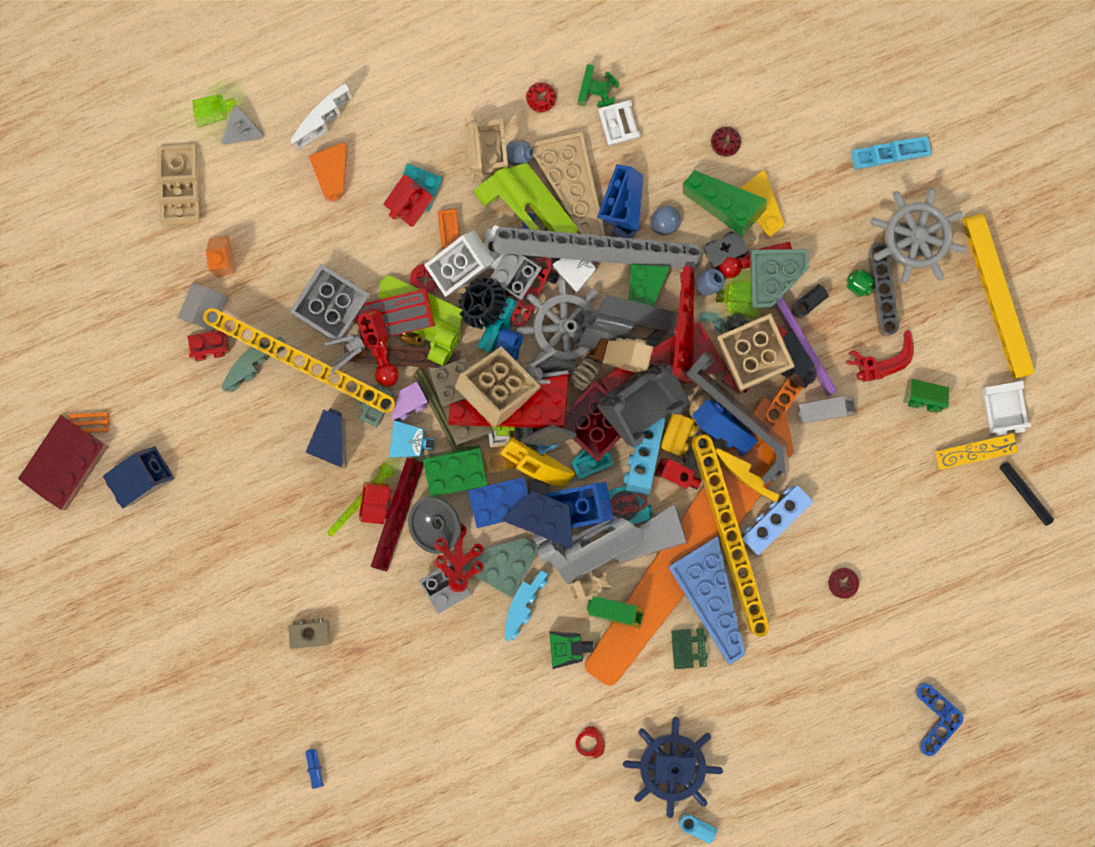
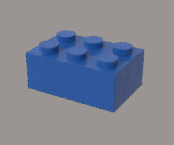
[468,477,528,528]
[545,481,614,528]

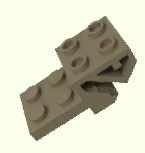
[429,358,493,446]

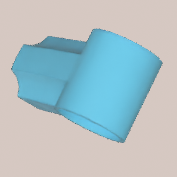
[678,813,718,844]

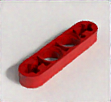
[511,257,552,326]

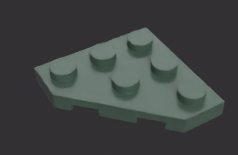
[750,249,809,308]
[462,538,538,597]

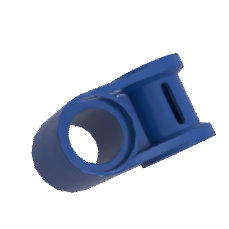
[496,328,523,361]

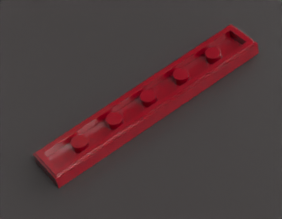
[370,457,423,572]

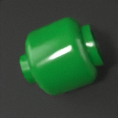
[846,269,875,297]

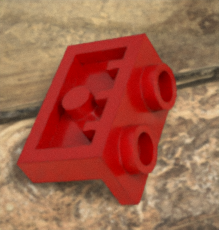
[187,330,230,361]

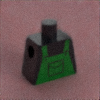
[549,631,594,669]

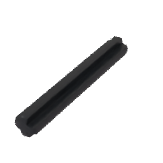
[999,462,1054,526]

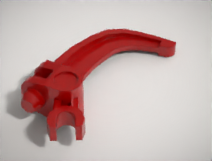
[846,330,914,382]

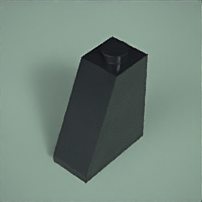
[781,330,817,389]

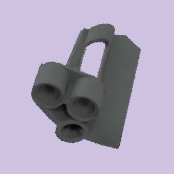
[573,295,678,349]

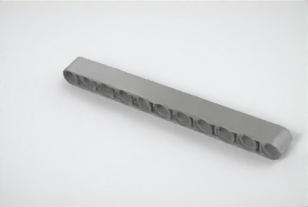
[493,227,702,269]

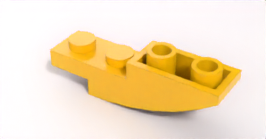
[500,437,575,487]

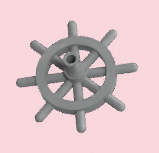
[516,277,598,377]

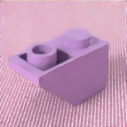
[392,382,428,422]

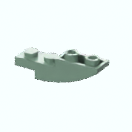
[221,337,286,393]

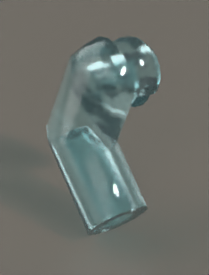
[700,312,726,332]

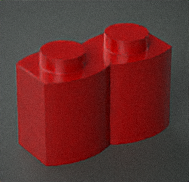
[359,482,392,524]

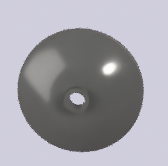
[408,496,461,554]

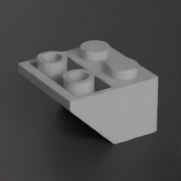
[490,254,542,300]
[419,562,472,614]

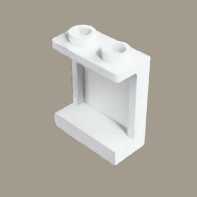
[981,381,1031,436]

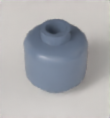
[506,140,534,165]
[696,268,724,296]

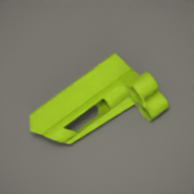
[473,163,578,234]
[378,275,462,366]

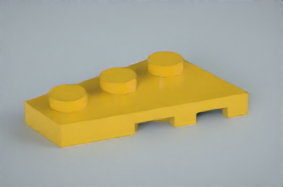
[740,170,785,238]

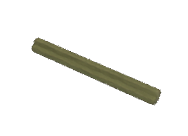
[414,369,464,450]

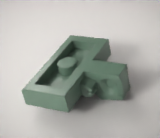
[353,385,394,428]

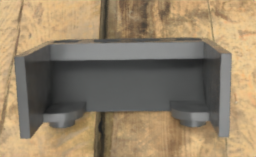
[515,357,577,445]

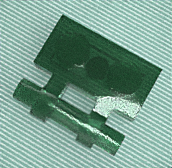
[671,628,708,669]

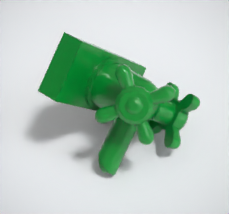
[577,64,619,108]

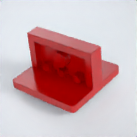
[383,175,434,227]

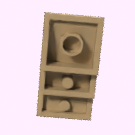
[157,144,200,225]

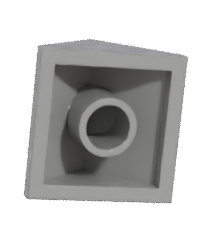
[178,283,228,331]

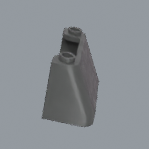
[597,363,690,447]

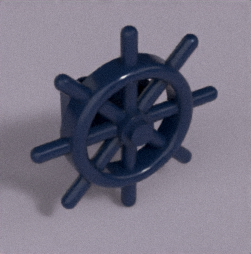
[623,717,723,818]

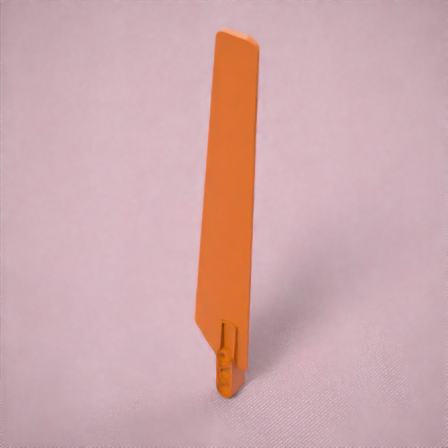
[585,379,802,686]

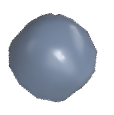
[650,206,681,235]

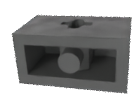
[703,231,749,270]

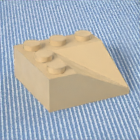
[716,314,795,392]
[455,347,541,428]

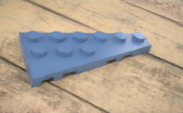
[668,536,745,665]

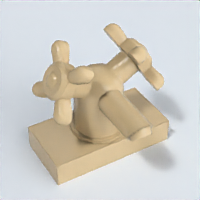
[569,571,612,602]

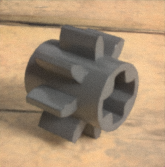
[725,313,749,331]

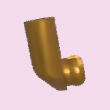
[399,332,424,345]

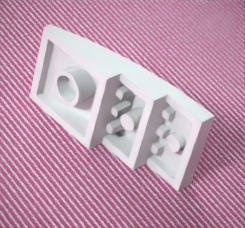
[290,83,353,151]

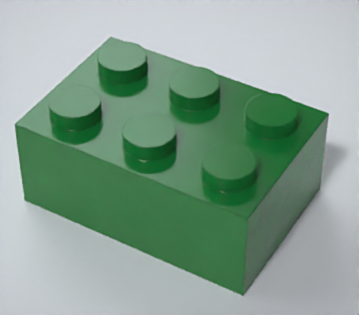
[423,445,487,497]

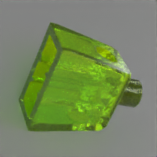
[192,94,236,128]
[715,281,758,319]

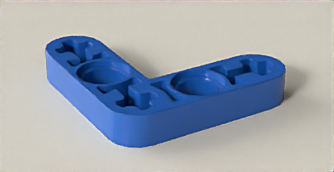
[915,683,964,756]

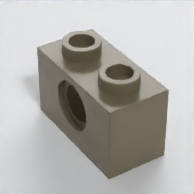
[288,618,331,649]

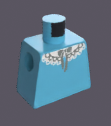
[389,421,435,458]

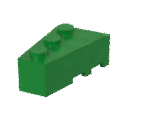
[628,264,670,306]

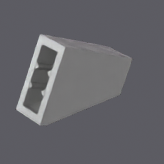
[798,396,857,423]

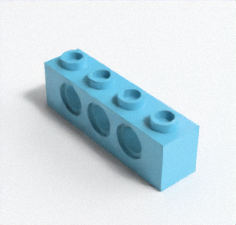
[623,417,665,495]

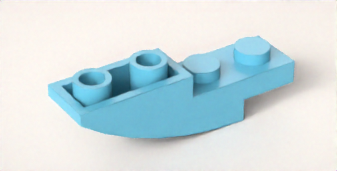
[505,570,548,642]

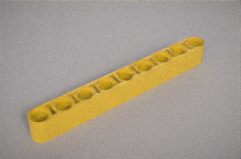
[963,213,1034,380]

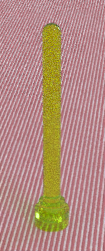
[327,462,395,537]

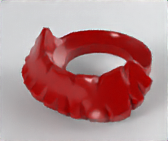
[575,726,605,759]

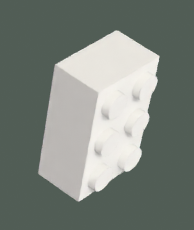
[424,230,495,297]

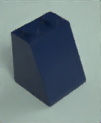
[305,408,347,469]
[103,446,175,509]

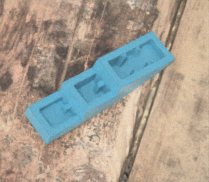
[850,136,931,170]

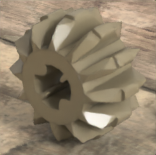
[570,358,600,391]

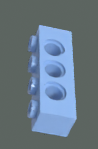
[741,485,813,556]

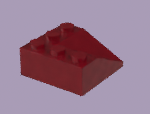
[562,381,621,462]

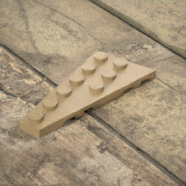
[529,132,606,236]

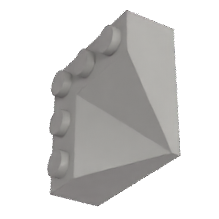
[290,264,369,345]

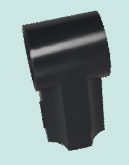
[792,284,829,318]

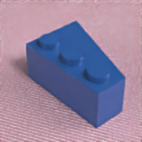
[597,164,643,231]
[692,399,758,457]

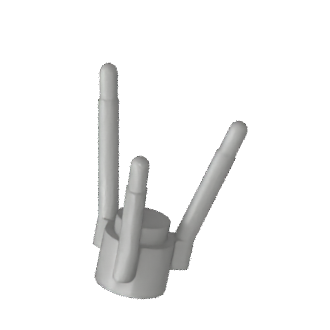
[324,334,365,373]
[524,350,569,384]

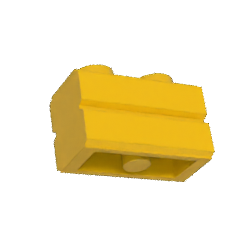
[659,413,697,457]

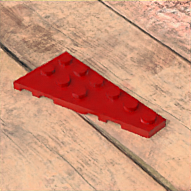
[672,266,695,383]
[600,321,729,393]
[448,374,569,429]

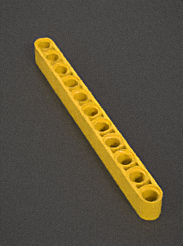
[203,308,395,413]
[691,434,769,637]

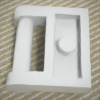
[598,100,641,146]

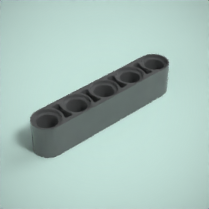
[868,242,899,337]

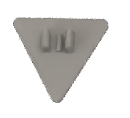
[222,105,263,145]

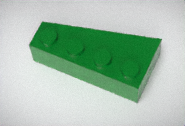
[682,170,767,237]

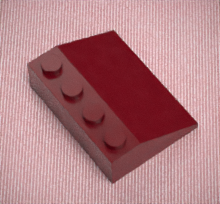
[18,415,109,510]

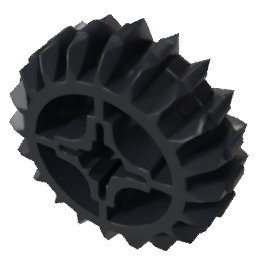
[458,277,508,329]

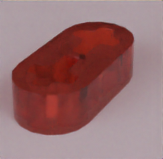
[611,494,648,514]

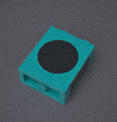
[605,486,653,530]

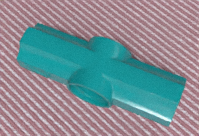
[477,296,518,353]

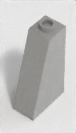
[615,505,688,564]

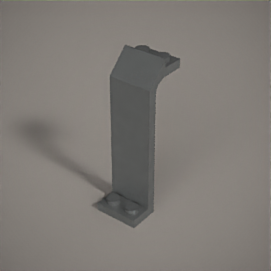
[687,351,790,484]

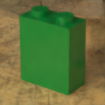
[587,596,645,629]

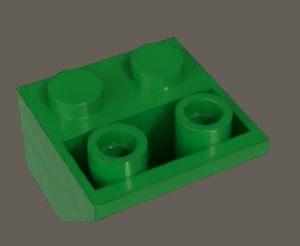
[903,379,949,413]

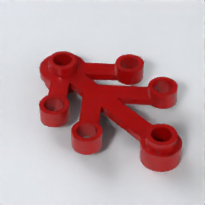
[434,523,484,593]

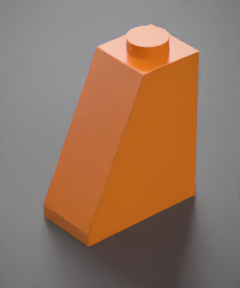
[309,142,348,202]
[205,236,235,277]

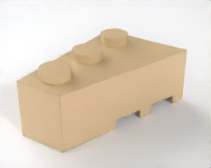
[603,338,653,373]

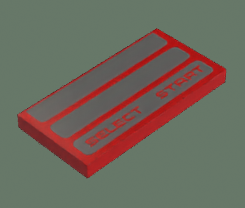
[357,289,435,343]

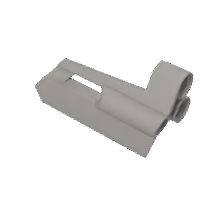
[533,516,644,584]

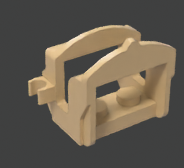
[465,116,508,182]

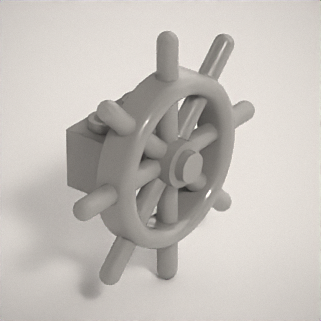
[870,188,967,283]

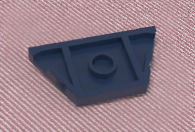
[502,491,573,549]

